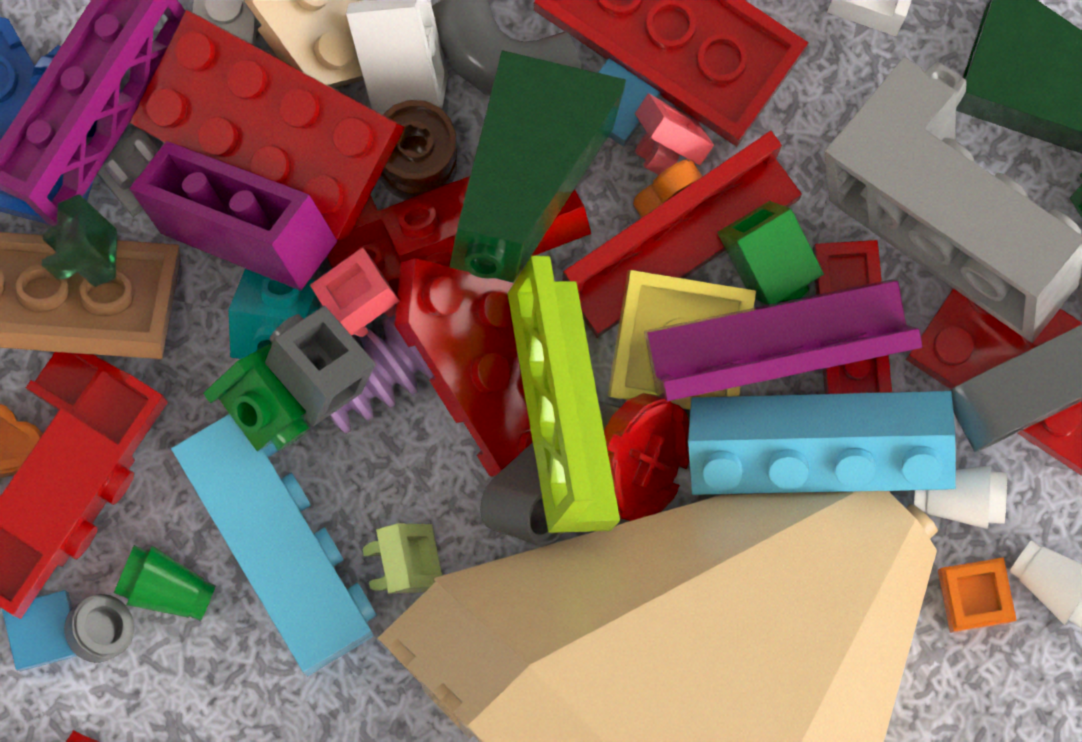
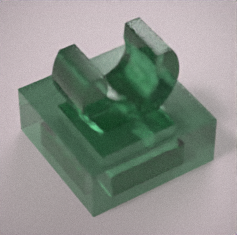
[41,194,117,287]

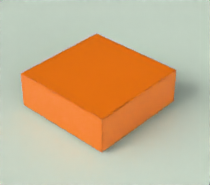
[938,557,1017,633]

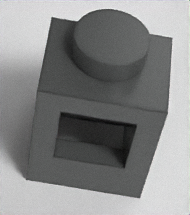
[265,305,376,427]

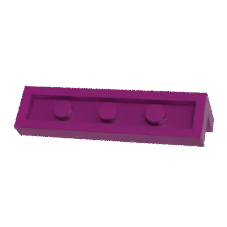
[0,0,186,230]
[644,279,923,401]

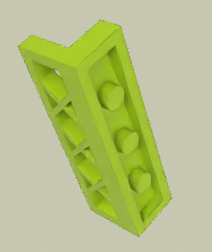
[508,256,620,533]

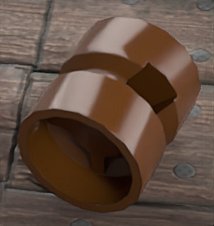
[380,100,457,200]

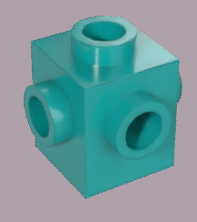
[228,268,321,359]

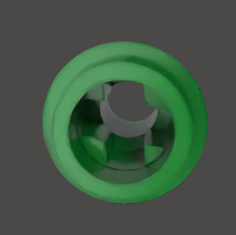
[114,545,216,621]

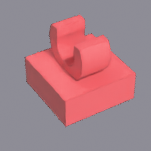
[634,93,714,175]
[310,247,400,337]

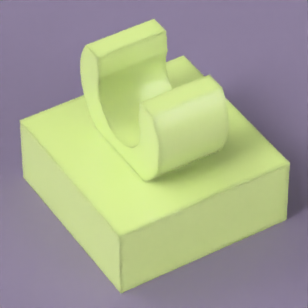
[362,523,442,593]

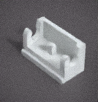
[346,0,449,114]

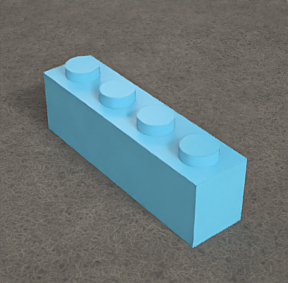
[688,391,956,495]
[171,414,377,677]

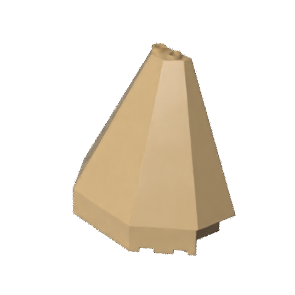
[377,491,938,742]

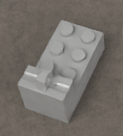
[824,56,1082,343]

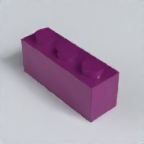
[129,141,338,291]

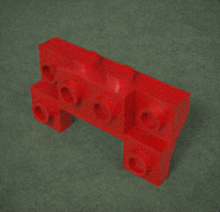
[327,176,592,315]
[0,352,168,619]

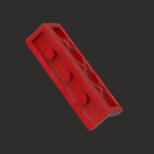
[562,130,802,338]

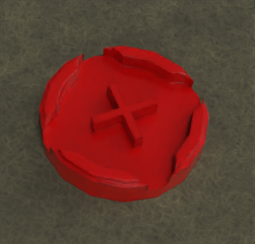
[604,393,690,521]

